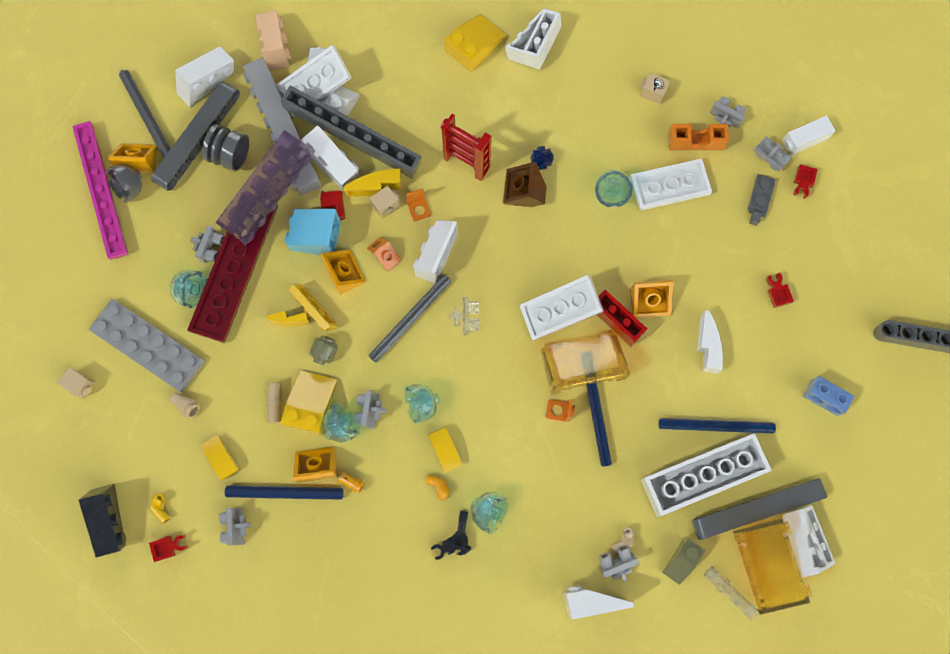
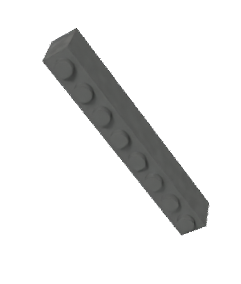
[281,85,422,178]

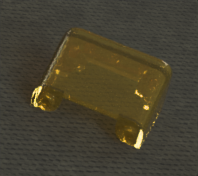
[541,330,630,395]
[733,518,813,615]

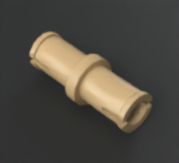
[266,383,282,423]

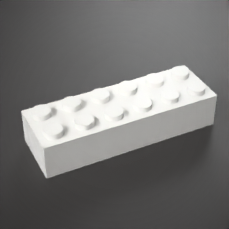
[641,433,772,517]

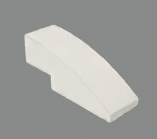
[697,310,723,374]

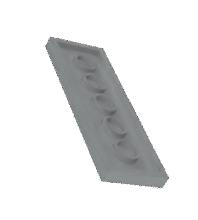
[88,299,205,393]

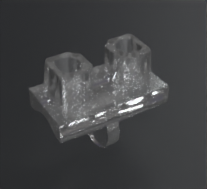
[449,297,479,335]

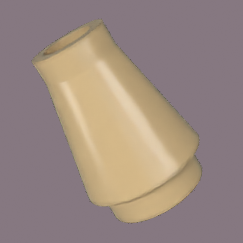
[170,392,200,418]

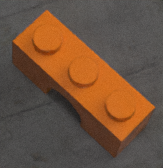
[668,124,729,150]

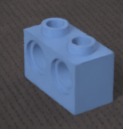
[803,376,854,416]

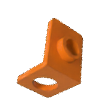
[406,189,431,222]
[367,237,401,271]
[546,399,575,422]

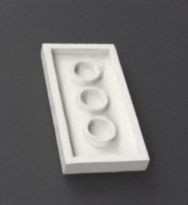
[276,45,352,117]
[630,159,712,211]
[519,275,603,341]

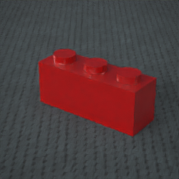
[596,289,648,347]

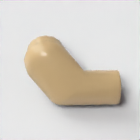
[611,527,635,555]

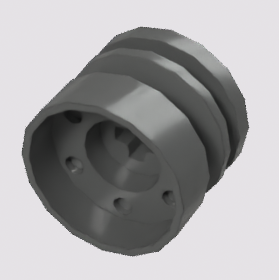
[202,124,249,171]

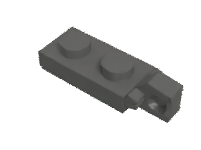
[747,174,776,226]

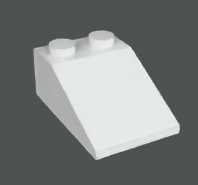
[563,585,634,620]

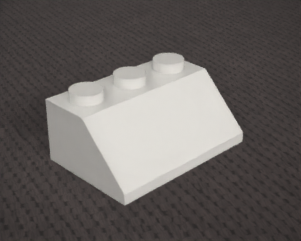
[413,221,458,284]

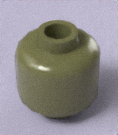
[309,335,338,365]

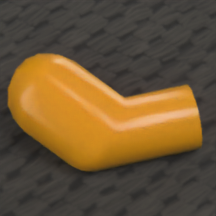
[425,474,450,500]

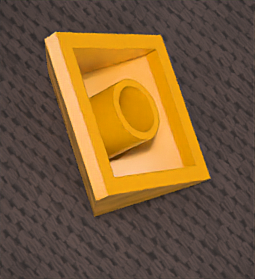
[108,143,158,172]
[320,250,366,295]
[630,280,673,318]
[293,447,338,483]

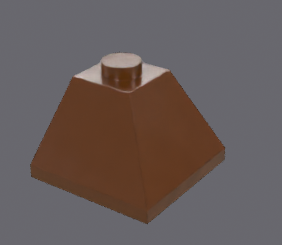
[503,162,547,207]

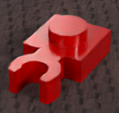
[793,164,818,199]
[766,273,794,308]
[149,535,189,562]

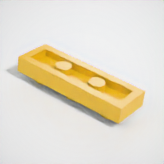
[289,284,338,331]

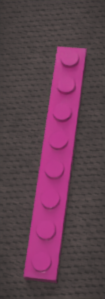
[72,121,128,260]

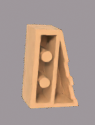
[255,10,292,71]

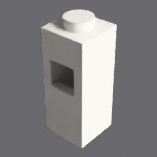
[783,116,836,155]

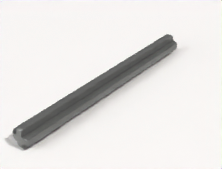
[119,70,171,159]
[369,275,451,363]

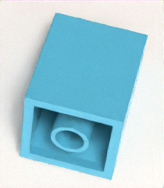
[285,209,341,255]

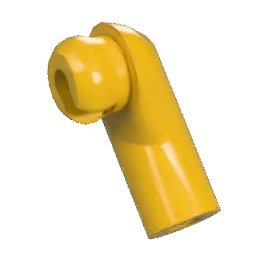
[150,493,170,524]

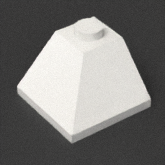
[320,86,360,116]

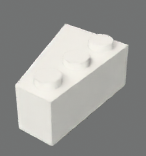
[505,8,562,70]
[175,47,234,108]
[301,125,360,191]
[782,505,836,579]

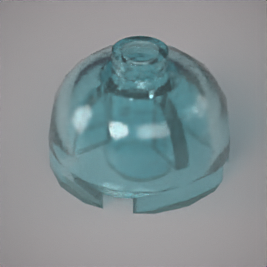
[595,169,633,207]
[170,269,207,308]
[404,384,439,424]
[322,403,360,443]
[471,492,509,534]

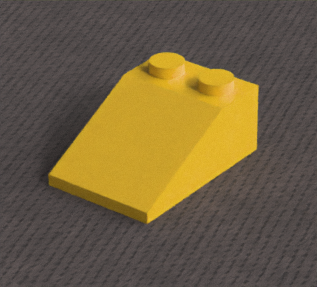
[444,14,507,72]
[280,370,338,436]

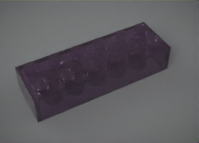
[215,130,312,246]

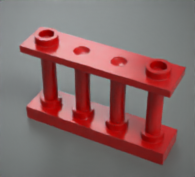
[441,114,492,181]

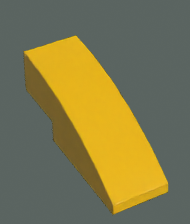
[344,169,402,197]

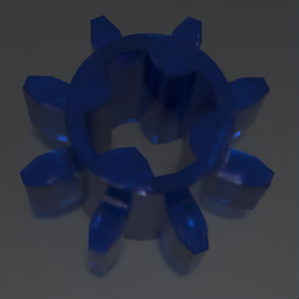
[531,146,554,170]

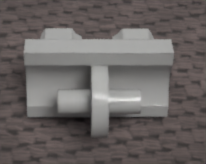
[710,96,746,128]
[753,136,792,172]
[190,225,224,263]
[354,391,387,429]
[219,508,252,546]
[599,545,639,582]

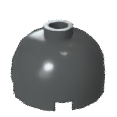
[105,164,142,203]

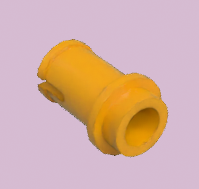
[338,471,365,493]

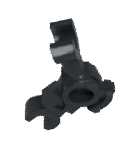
[431,510,471,560]

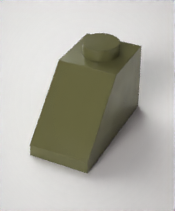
[662,538,706,585]

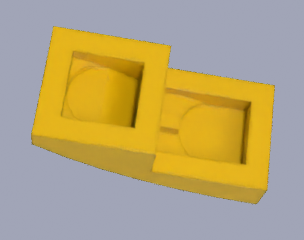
[266,310,310,327]
[428,427,463,473]
[200,435,239,481]

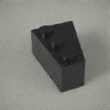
[78,483,126,558]

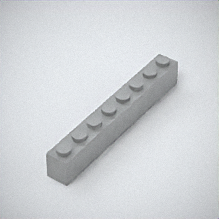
[243,58,322,196]

